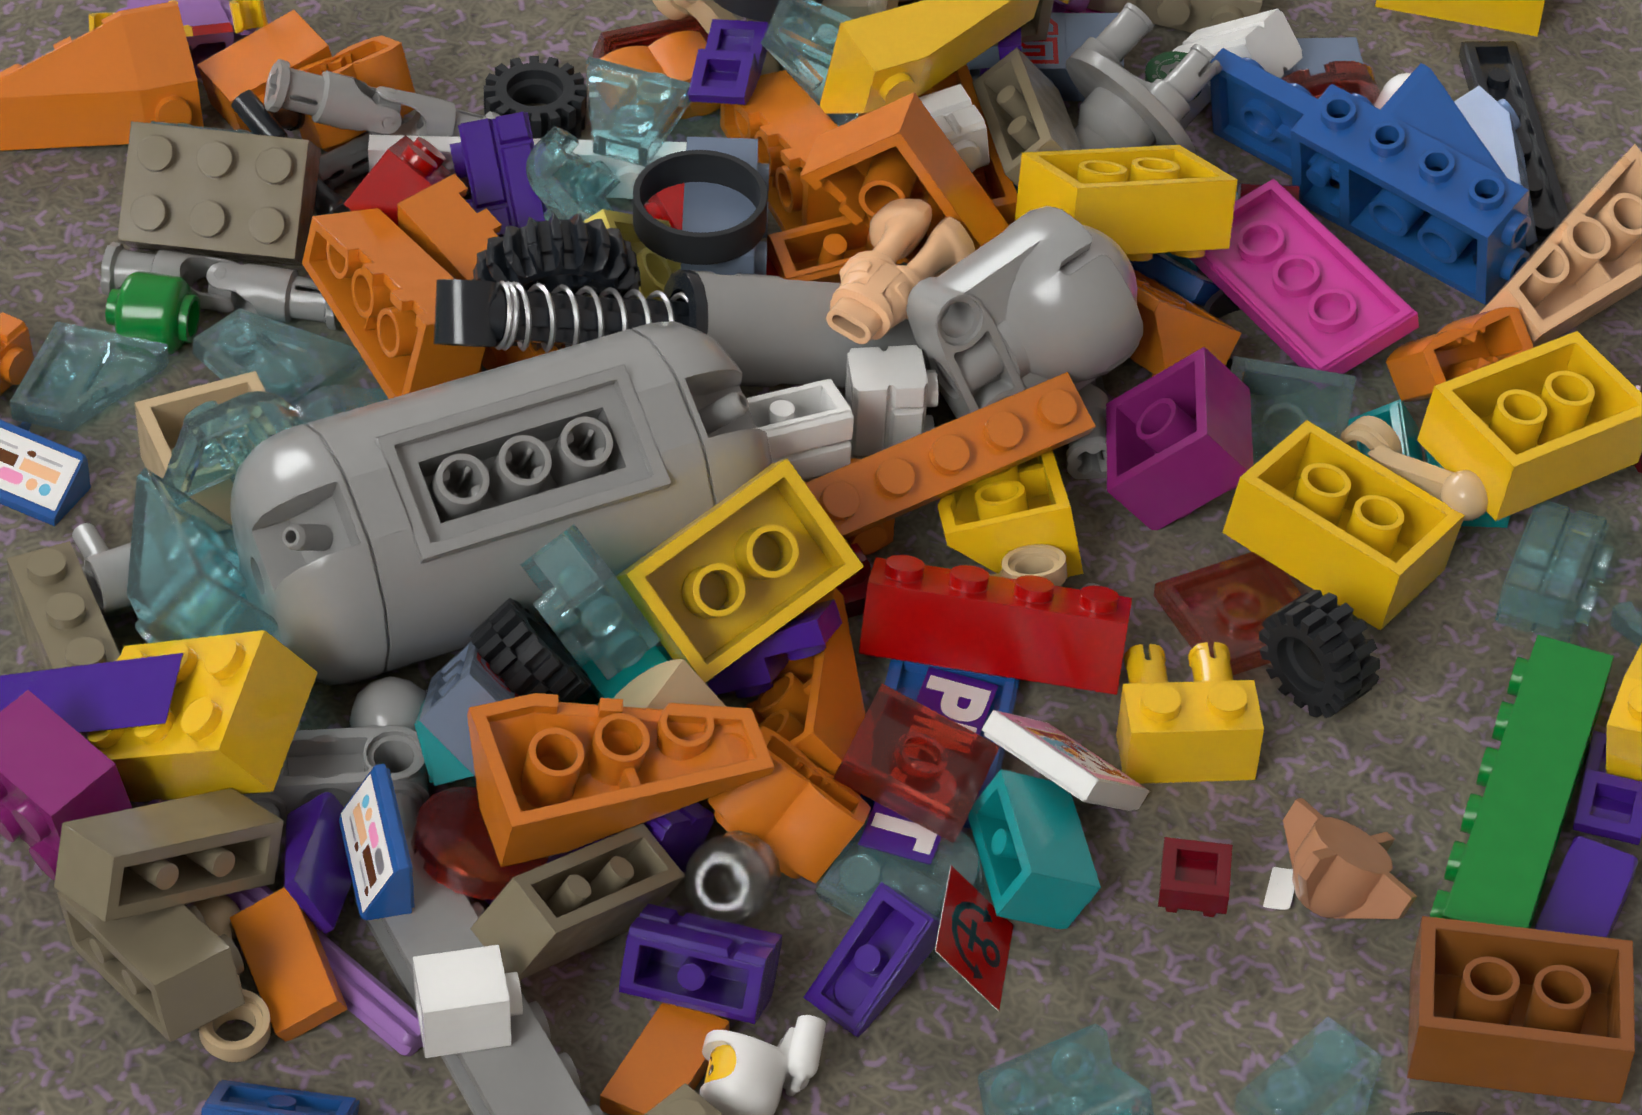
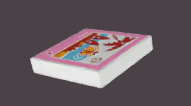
[982,710,1149,811]

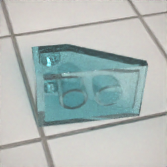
[127,467,282,643]

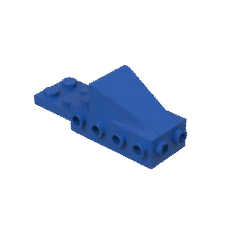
[1210,48,1531,305]

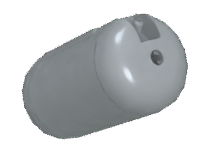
[230,321,772,686]

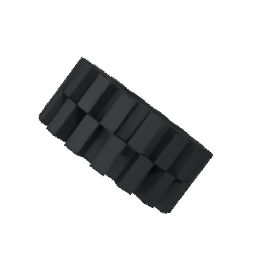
[484,56,587,140]
[1258,590,1380,718]
[470,598,592,703]

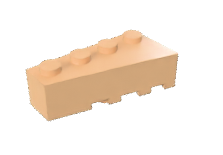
[1479,144,1642,347]

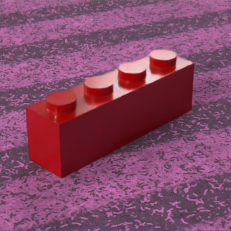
[859,555,1132,695]

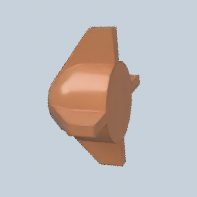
[1283,798,1417,919]

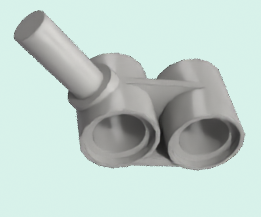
[72,523,167,620]

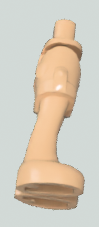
[826,198,976,344]

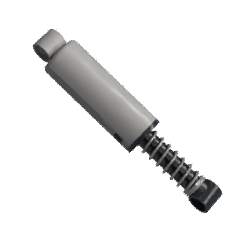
[434,269,949,393]

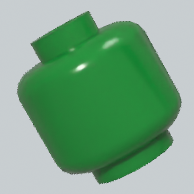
[105,271,200,355]

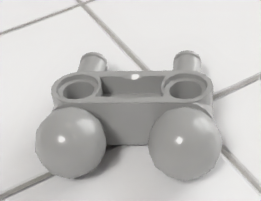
[242,676,430,872]

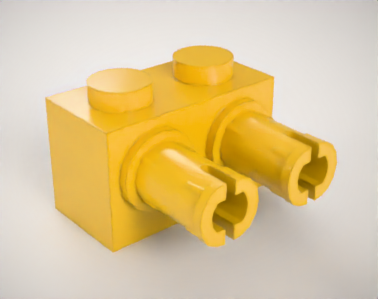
[1116,642,1264,784]

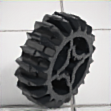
[472,213,641,351]

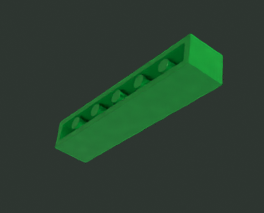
[1430,635,1614,929]

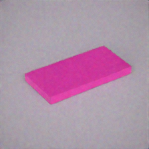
[1189,178,1419,388]

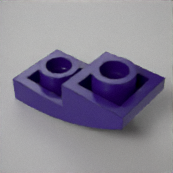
[708,599,842,698]

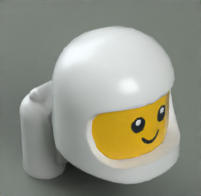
[699,1015,826,1115]

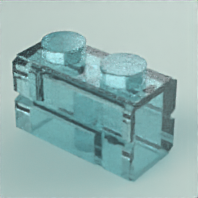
[1495,500,1615,642]

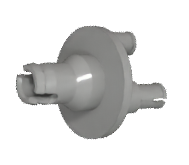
[1065,2,1222,154]

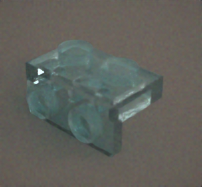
[978,1024,1154,1115]

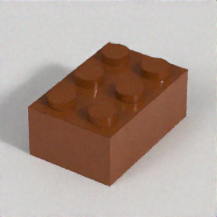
[1407,916,1635,1104]

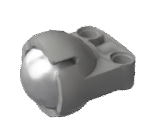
[906,206,1143,418]

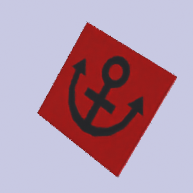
[935,865,1014,1012]

